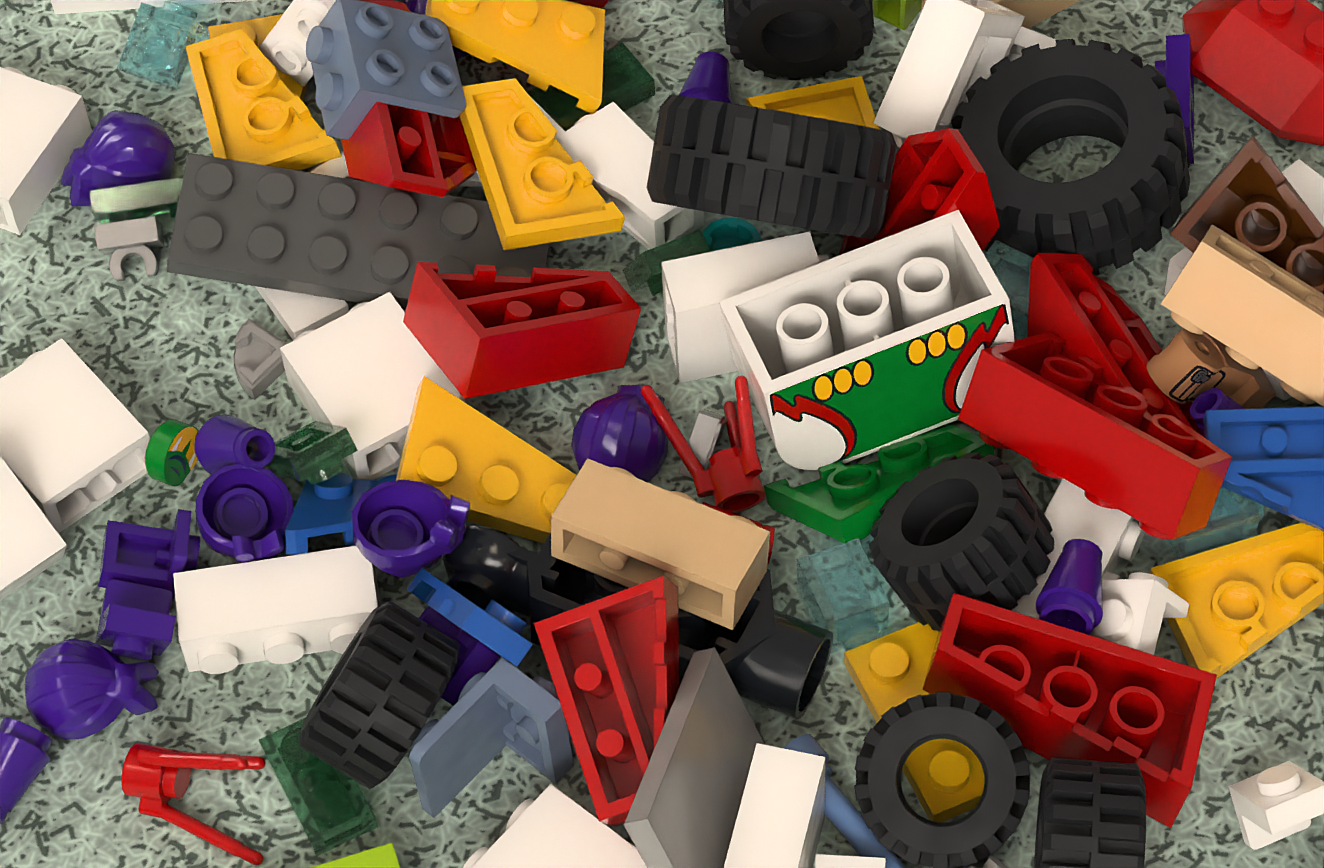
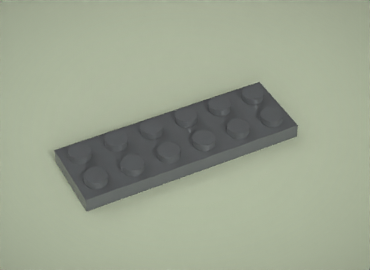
[167,153,549,310]

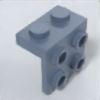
[306,0,466,140]
[409,657,574,818]

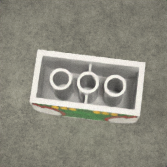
[719,210,1015,470]

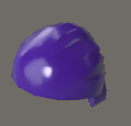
[60,110,176,206]
[571,384,669,482]
[195,464,293,563]
[352,480,470,578]
[25,638,159,740]

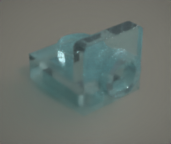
[117,1,209,90]

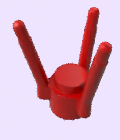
[641,376,766,513]
[121,742,265,866]

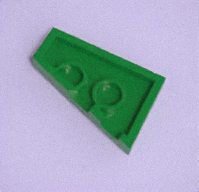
[764,424,995,544]

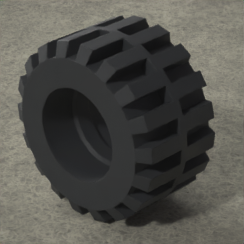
[723,0,874,80]
[869,452,1054,631]
[299,600,459,789]
[854,692,1030,868]
[1034,758,1146,868]

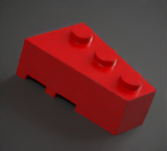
[403,262,641,399]
[534,575,679,827]

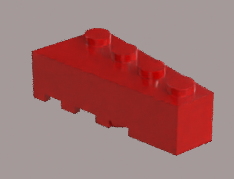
[958,331,1232,540]
[922,593,1217,828]

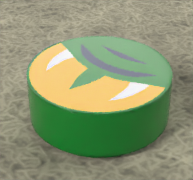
[145,419,199,486]

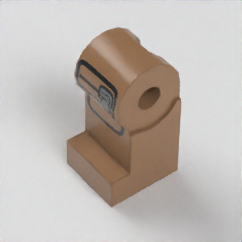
[1146,328,1276,409]

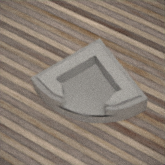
[234,318,287,400]
[678,409,727,478]

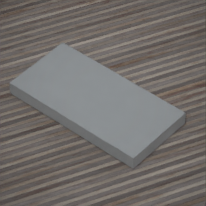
[624,647,765,868]

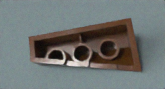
[1170,135,1324,294]

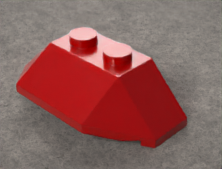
[341,0,477,198]
[1182,0,1324,145]
[838,128,1000,256]
[1027,253,1204,437]

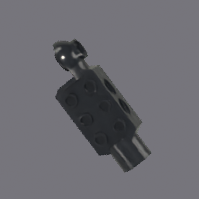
[443,526,833,719]

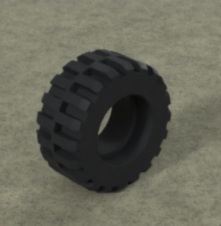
[951,39,1190,276]
[646,95,897,239]

